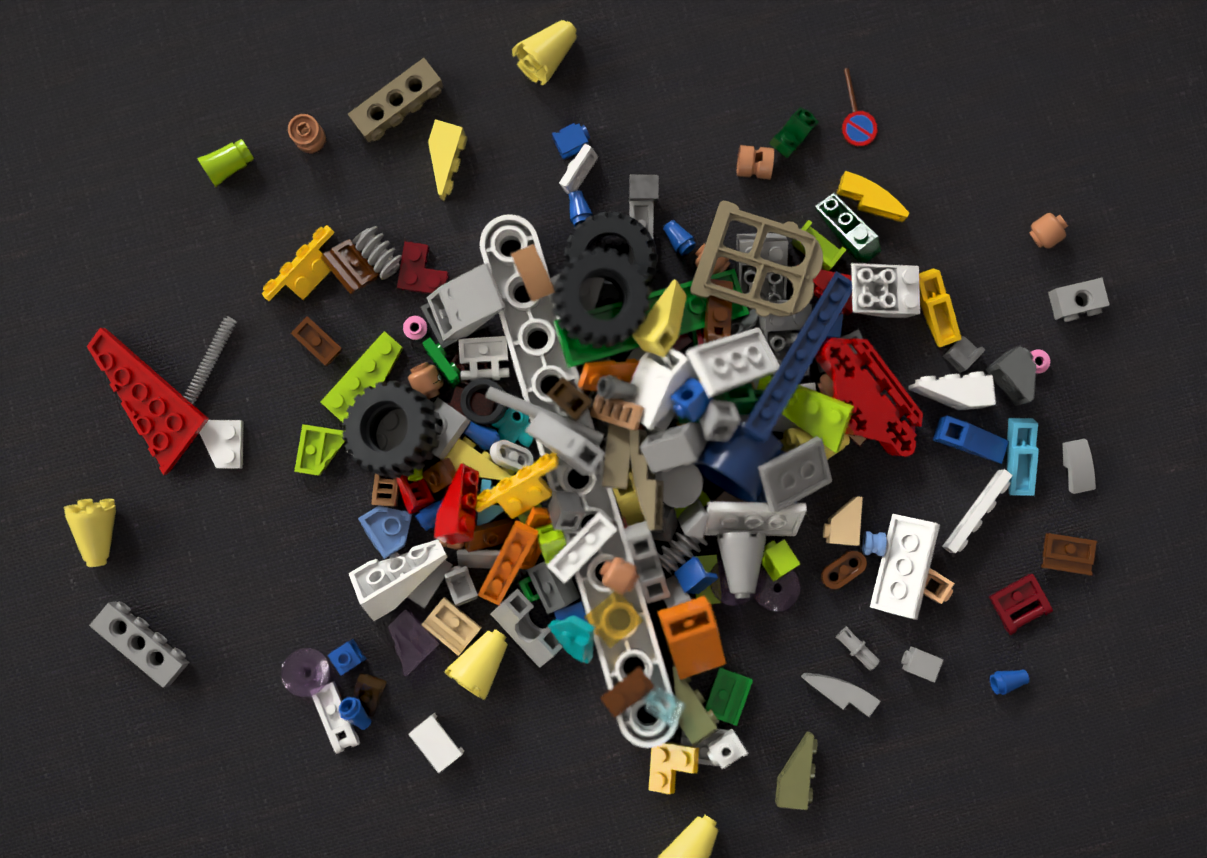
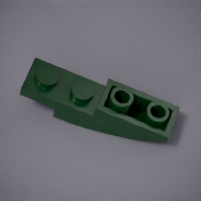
[677,383,765,424]

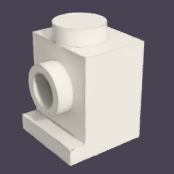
[707,729,748,769]

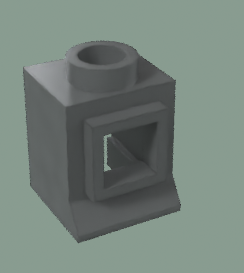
[645,503,678,542]

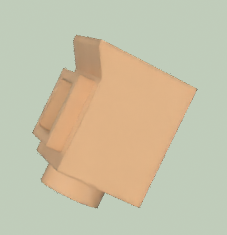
[923,568,954,604]

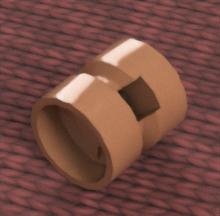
[288,114,326,153]
[737,145,774,179]

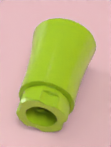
[197,139,254,187]

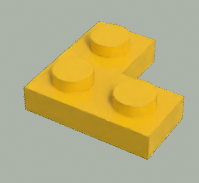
[649,742,699,794]

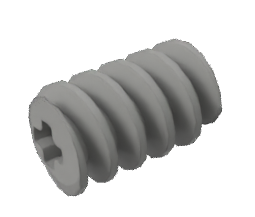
[352,226,402,280]
[658,532,708,576]

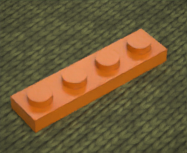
[478,520,539,606]

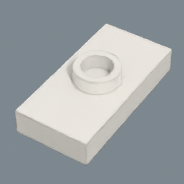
[559,144,598,194]

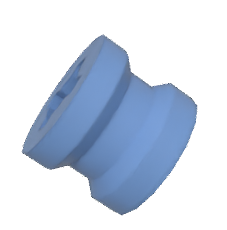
[862,531,886,556]

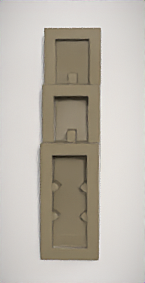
[602,398,631,489]
[630,430,664,530]

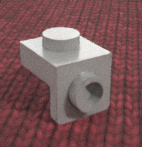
[444,566,478,607]

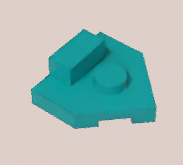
[548,616,595,664]

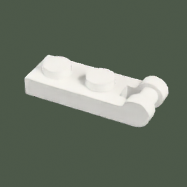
[310,681,360,754]

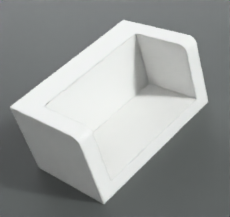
[409,713,464,773]

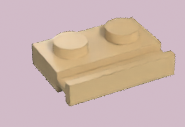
[422,597,482,656]

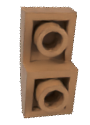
[511,244,555,302]

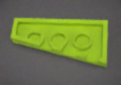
[321,331,403,422]

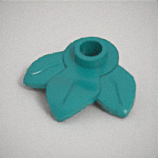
[491,408,534,447]

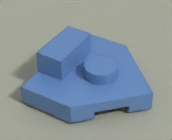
[358,505,412,559]

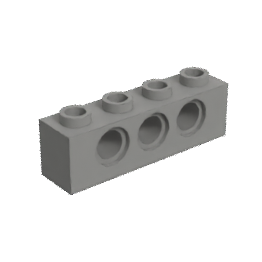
[89,601,190,688]

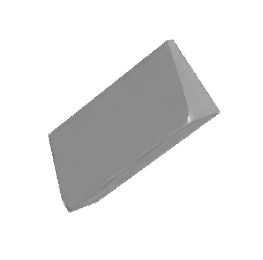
[677,499,709,538]
[457,549,500,568]

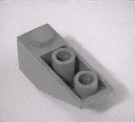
[525,411,605,476]

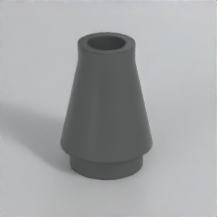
[597,375,636,399]

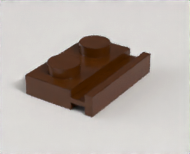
[321,239,379,294]
[1041,533,1097,575]

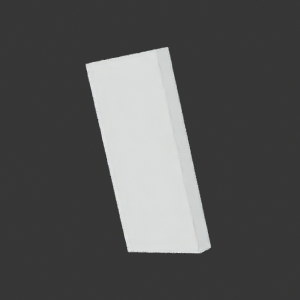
[686,327,780,397]
[704,502,807,536]
[870,514,940,620]

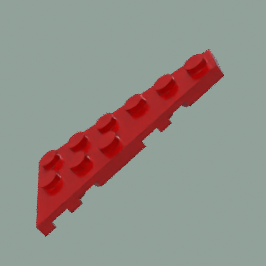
[87,328,209,475]

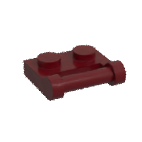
[989,574,1053,635]

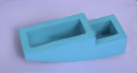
[1007,418,1039,496]

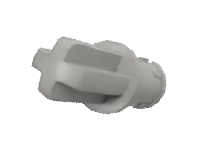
[836,626,879,670]

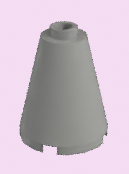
[717,532,766,598]

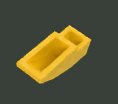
[837,171,909,222]
[919,268,962,347]

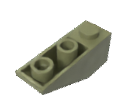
[673,666,719,746]
[775,732,817,810]

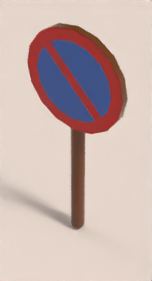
[842,68,877,146]

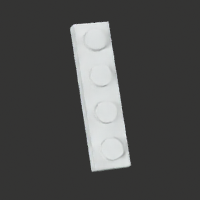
[942,469,1013,553]

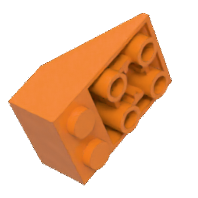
[658,596,726,680]

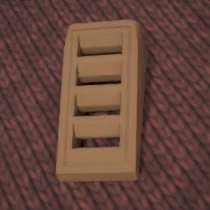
[590,394,644,431]
[371,474,399,507]

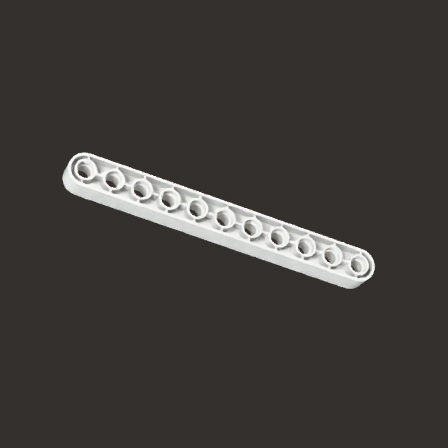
[480,215,678,748]

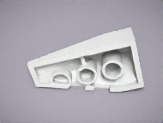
[349,539,447,621]

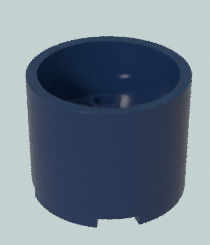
[693,415,786,503]

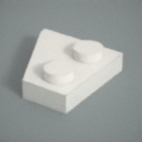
[199,420,244,468]

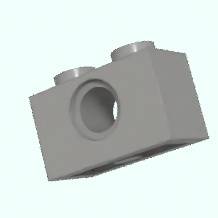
[1048,278,1109,322]

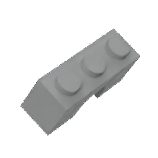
[624,521,670,603]
[491,589,562,668]

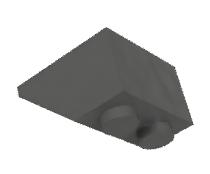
[985,346,1036,406]

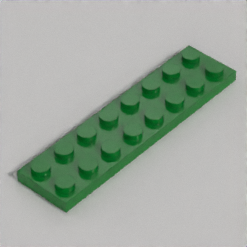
[553,269,749,369]

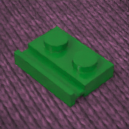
[422,338,461,388]
[705,667,753,726]

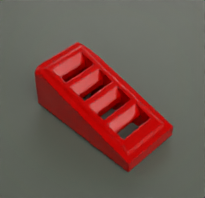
[396,475,435,514]

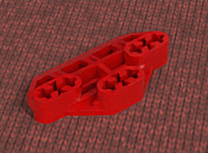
[815,338,923,457]

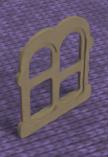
[690,201,823,317]

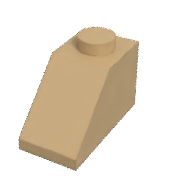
[823,497,862,546]

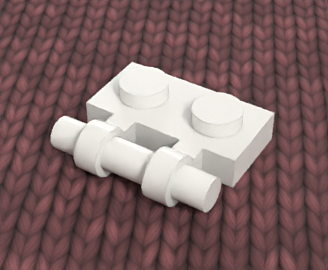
[459,336,509,382]

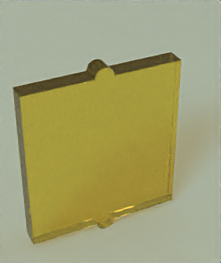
[584,591,644,649]

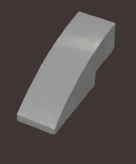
[801,673,881,717]

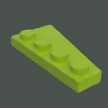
[756,374,854,453]

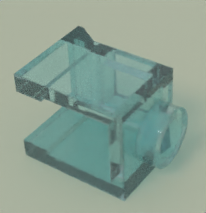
[644,686,686,727]

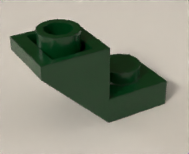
[769,107,819,158]

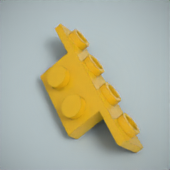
[262,225,334,301]
[475,453,559,519]

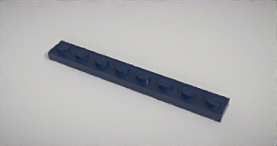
[742,271,852,443]

